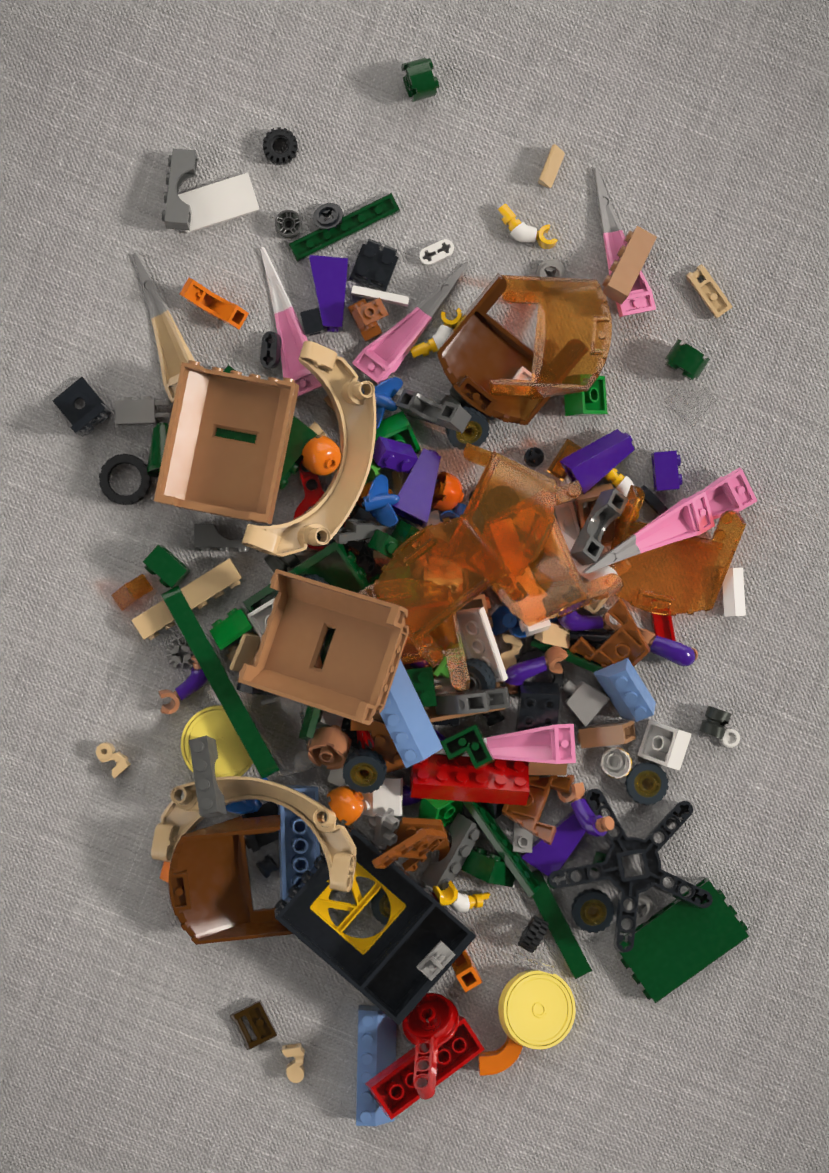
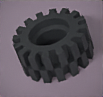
[263,127,298,165]
[518,915,549,953]

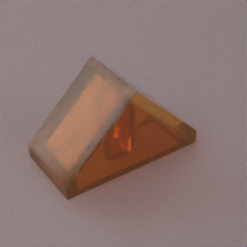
[547,438,582,481]
[111,574,154,611]

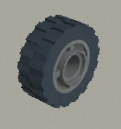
[452,658,496,692]

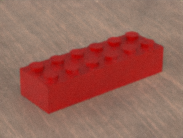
[410,754,530,806]
[365,1015,485,1120]

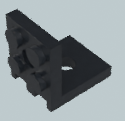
[52,377,112,437]

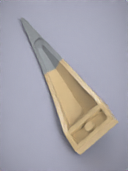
[134,252,195,403]

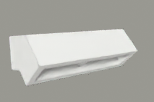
[722,568,746,617]

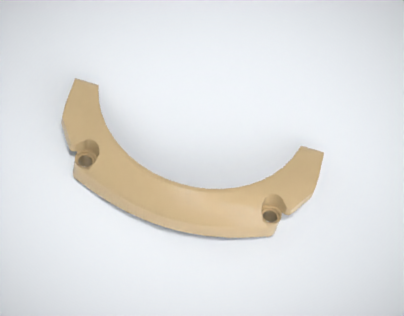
[242,341,376,557]
[151,776,356,892]

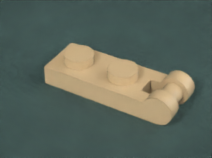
[685,264,733,319]

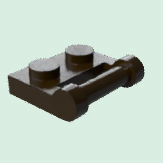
[230,1000,277,1050]

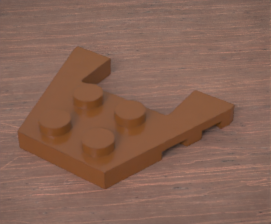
[569,598,650,668]
[350,717,405,779]
[502,775,575,845]
[383,817,451,862]
[372,828,447,872]

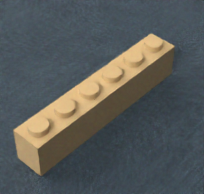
[131,558,243,640]

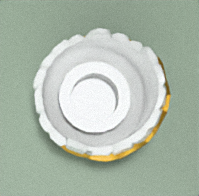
[601,747,632,779]

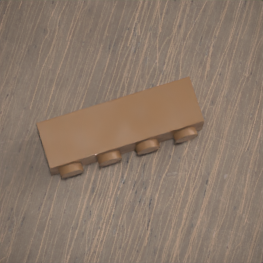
[602,226,657,305]

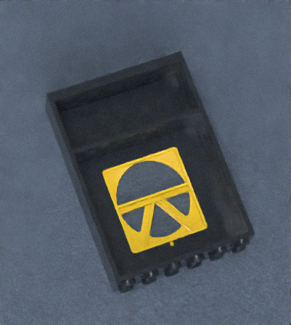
[274,824,476,1025]

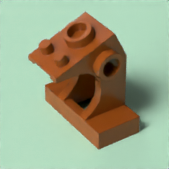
[348,298,389,342]

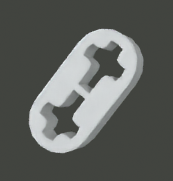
[419,239,454,266]

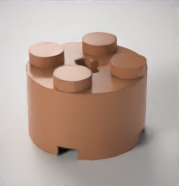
[308,725,352,770]

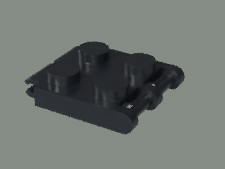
[349,239,399,292]

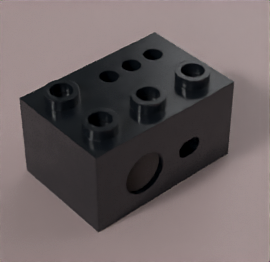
[516,681,560,732]

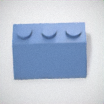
[594,658,656,722]

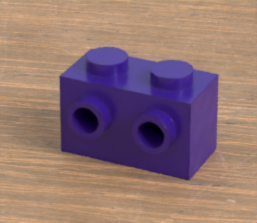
[373,436,418,473]
[651,450,682,492]

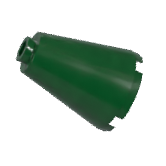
[147,422,169,478]

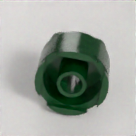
[401,57,439,102]
[665,339,710,380]

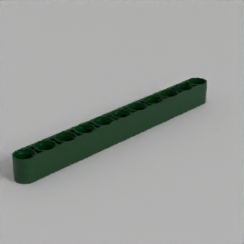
[161,585,279,778]

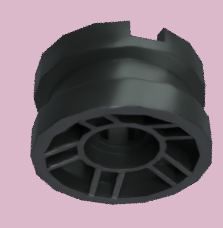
[275,210,302,239]

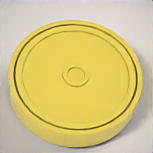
[181,705,253,777]
[498,970,576,1049]

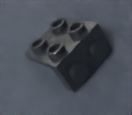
[238,801,279,853]

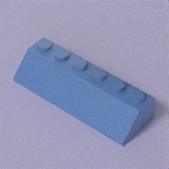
[380,659,443,768]
[278,785,320,900]
[356,1005,397,1126]

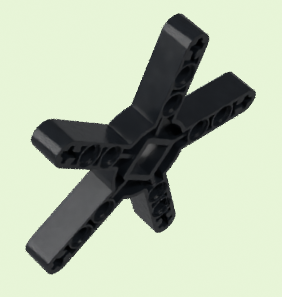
[547,788,713,953]

